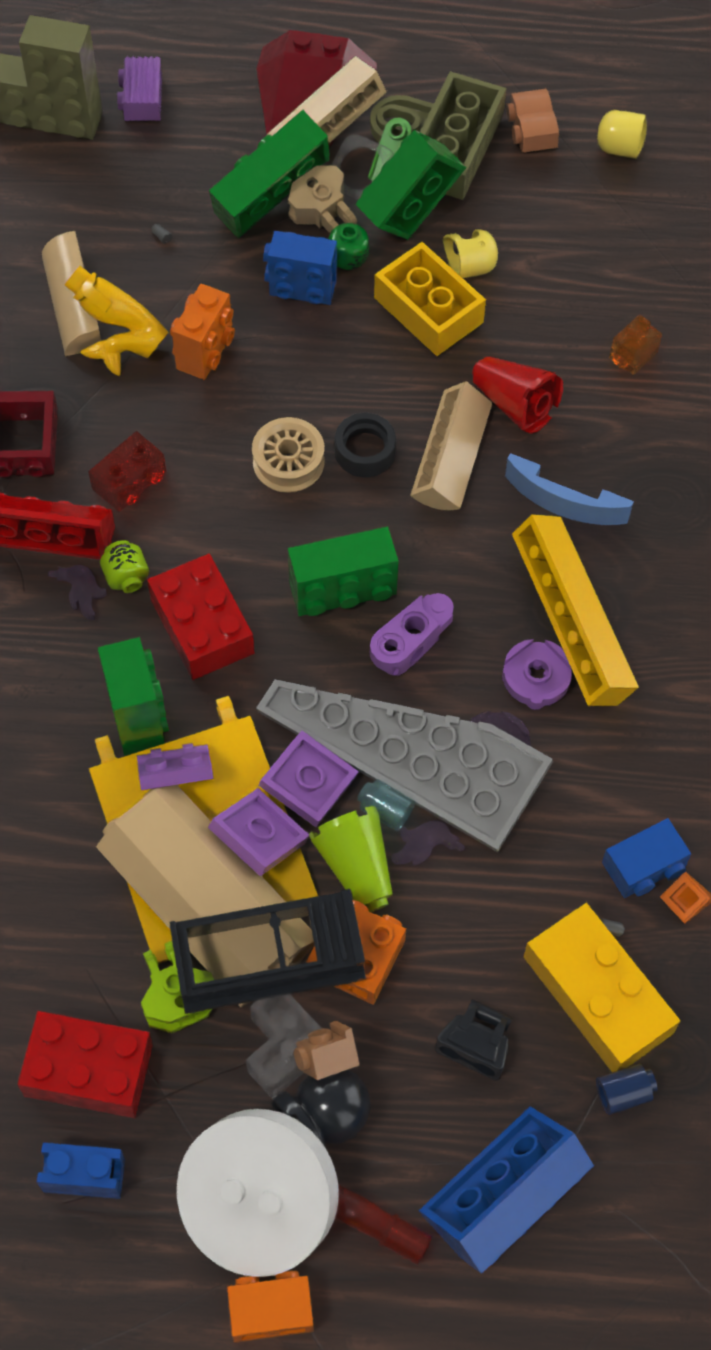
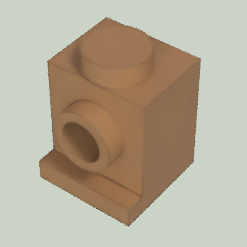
[294,1021,360,1080]

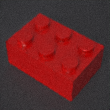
[147,553,255,681]
[17,1011,153,1118]

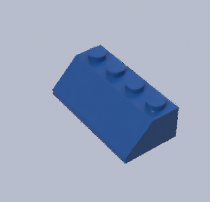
[419,1107,594,1274]

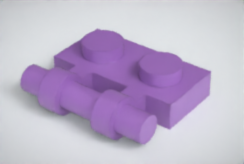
[137,743,213,790]

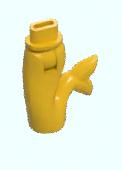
[65,265,169,376]

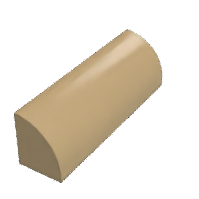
[267,56,386,143]
[42,231,101,356]
[410,381,493,510]

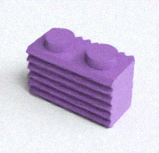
[117,56,162,121]

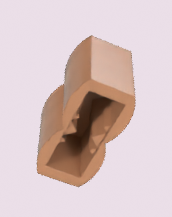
[506,89,559,153]

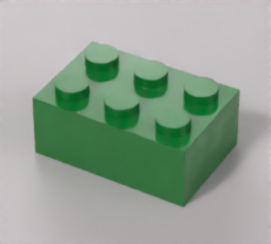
[355,130,467,240]
[287,526,399,616]
[97,637,169,756]

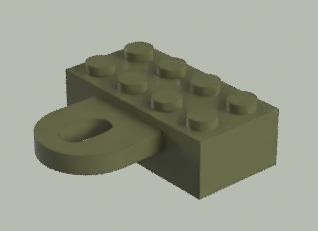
[370,71,507,200]

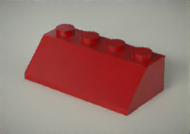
[0,493,115,560]

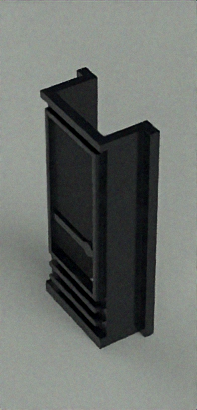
[169,889,366,1014]

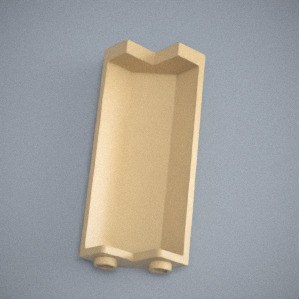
[96,785,314,1008]

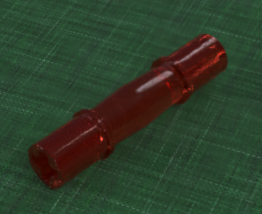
[335,1184,433,1266]

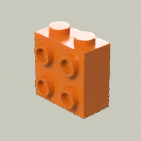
[170,283,235,380]
[306,900,406,1005]

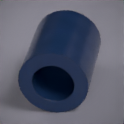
[596,1064,658,1115]

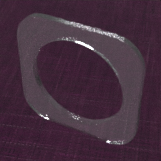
[331,135,394,200]

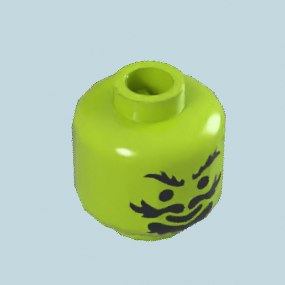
[100,540,150,593]

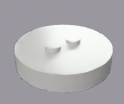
[177,1109,338,1277]

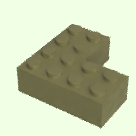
[0,15,103,140]

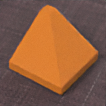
[660,872,711,924]

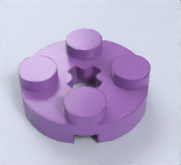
[502,639,572,709]

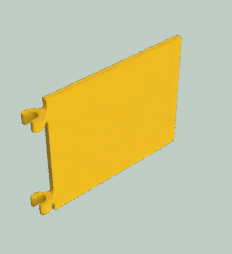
[89,696,318,964]

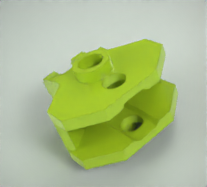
[141,941,214,1033]

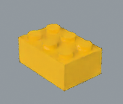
[374,242,486,356]

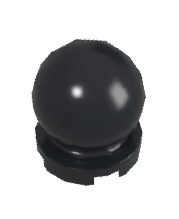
[271,1070,371,1147]

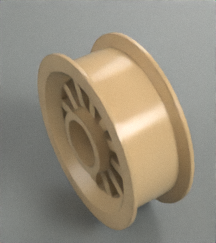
[252,417,325,492]

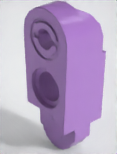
[370,593,454,676]

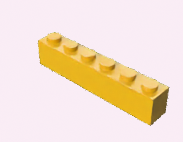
[512,514,639,706]

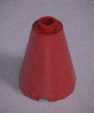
[472,356,563,434]

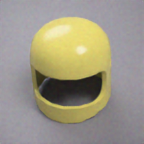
[597,110,647,159]
[443,229,498,278]

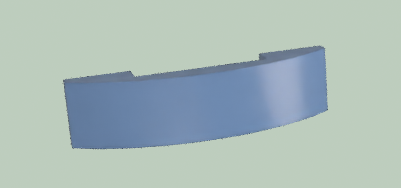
[505,453,634,525]

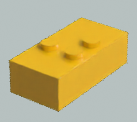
[524,902,680,1073]

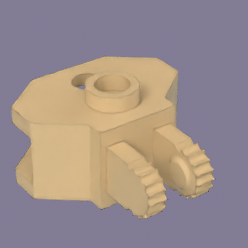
[288,166,357,233]

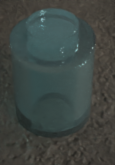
[358,779,415,831]

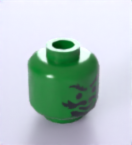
[329,223,369,270]

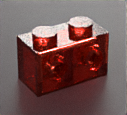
[88,431,167,512]

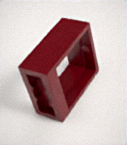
[0,391,58,477]

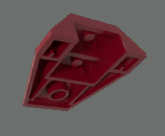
[257,30,377,148]

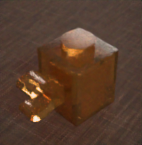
[609,315,662,375]

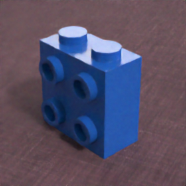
[263,231,337,305]

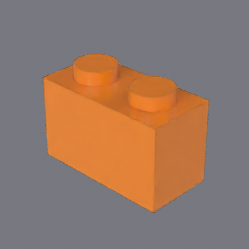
[227,1271,314,1343]

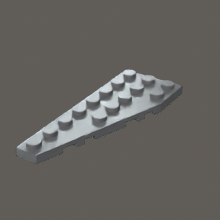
[256,679,553,853]

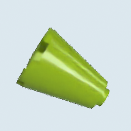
[309,806,393,912]

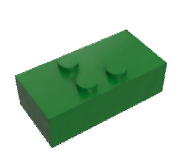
[209,110,330,239]

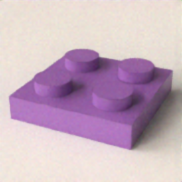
[258,730,359,827]
[208,788,309,877]

